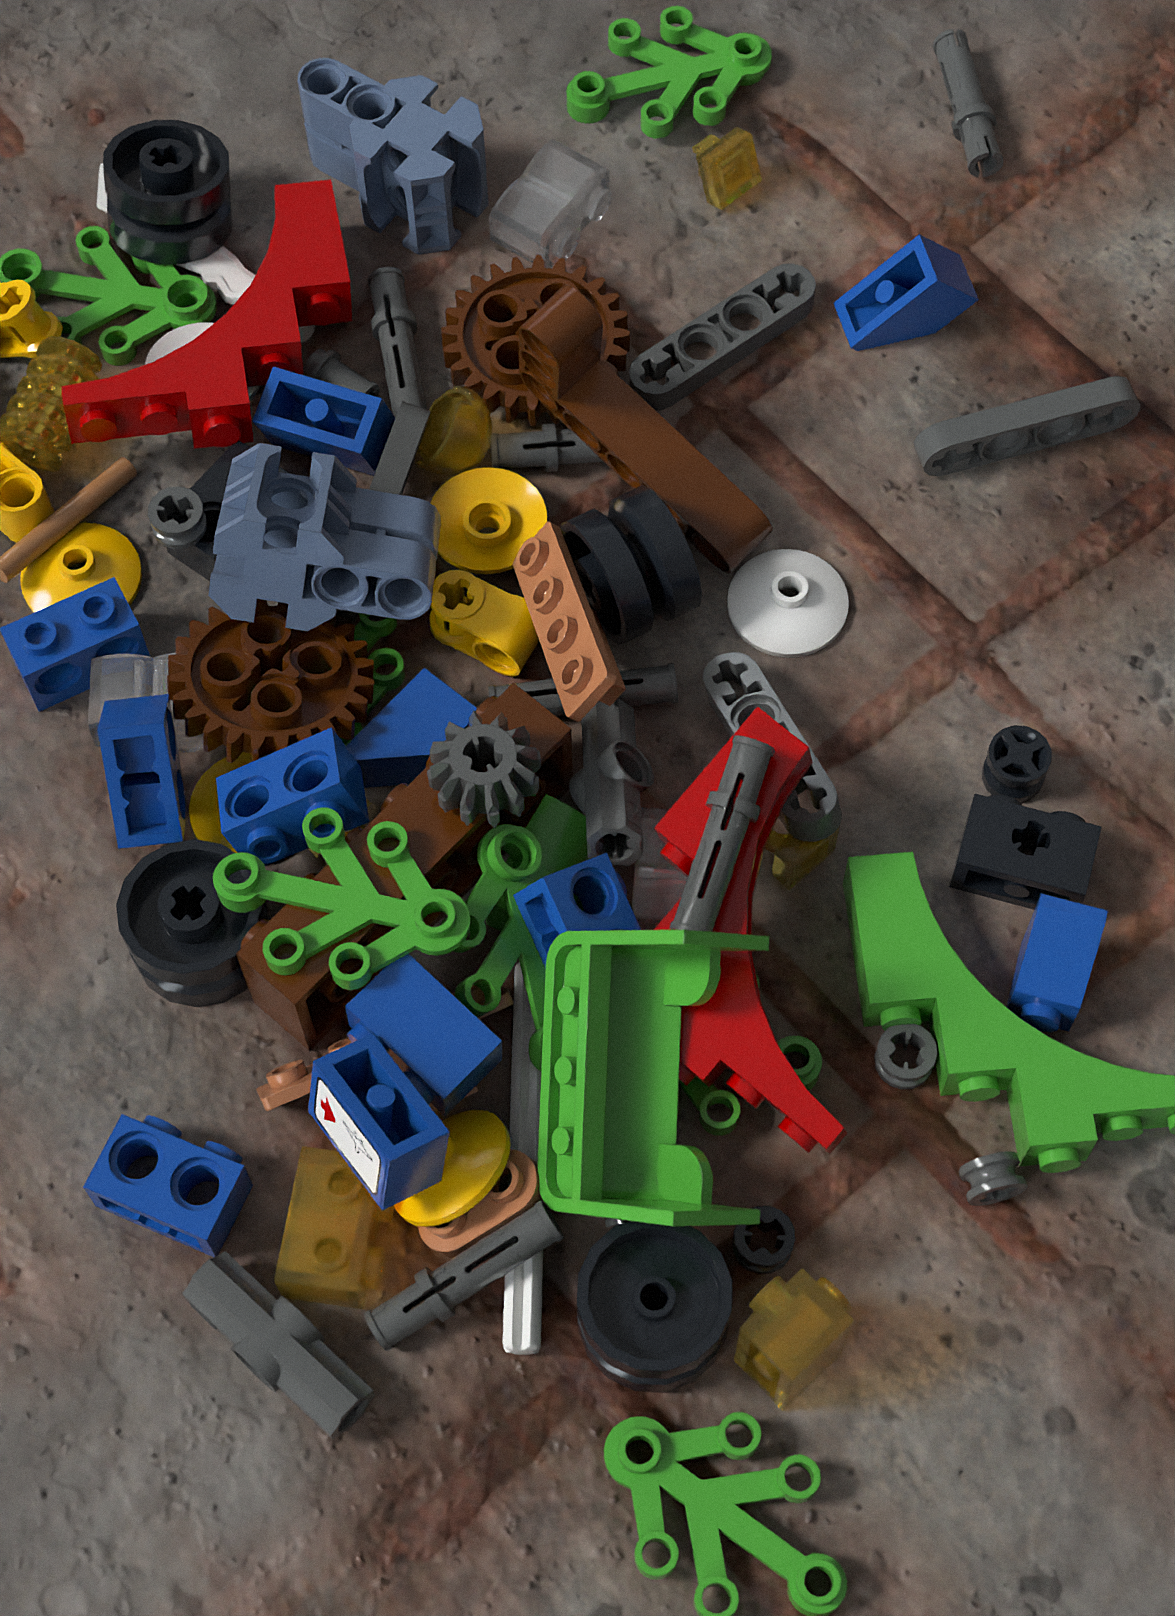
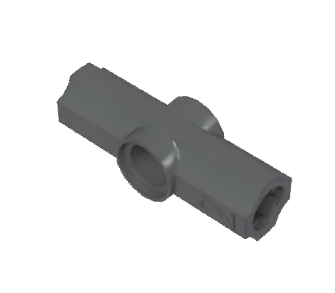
[568,698,654,867]
[182,1251,375,1440]

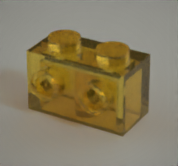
[274,1146,395,1310]
[734,1268,854,1411]

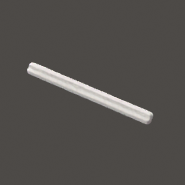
[503,962,543,1355]

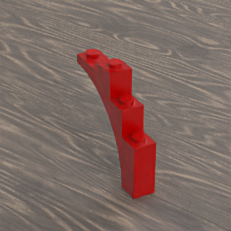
[61,179,352,449]
[654,706,847,1154]

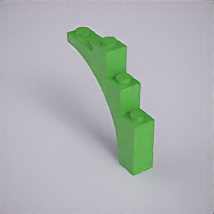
[843,852,1175,1173]

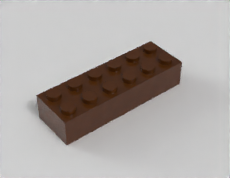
[236,683,573,1051]

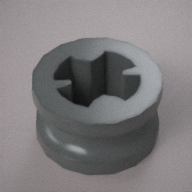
[148,486,207,550]
[874,1024,937,1090]
[958,1151,1028,1206]

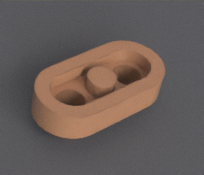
[418,1149,544,1258]

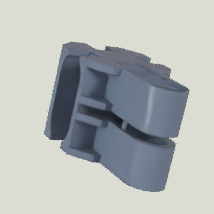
[297,58,488,255]
[208,443,441,631]

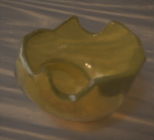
[415,385,493,475]

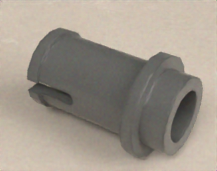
[303,348,380,397]

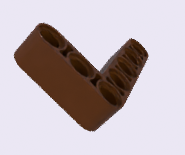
[519,284,773,574]

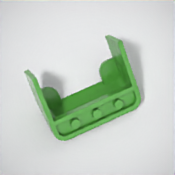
[537,930,769,1226]

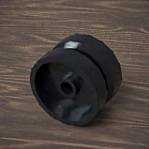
[103,120,232,264]
[561,485,703,645]
[116,839,270,1007]
[577,1221,732,1393]

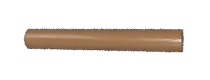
[0,457,137,583]

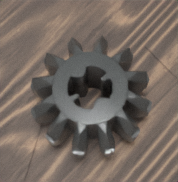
[427,711,541,828]

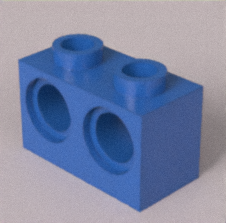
[0,577,152,712]
[97,694,188,849]
[216,727,370,866]
[513,853,641,969]
[83,1114,253,1257]

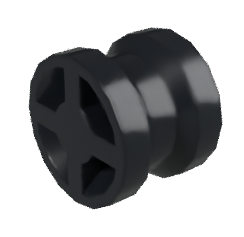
[982,725,1052,803]

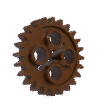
[441,255,630,426]
[167,599,374,763]

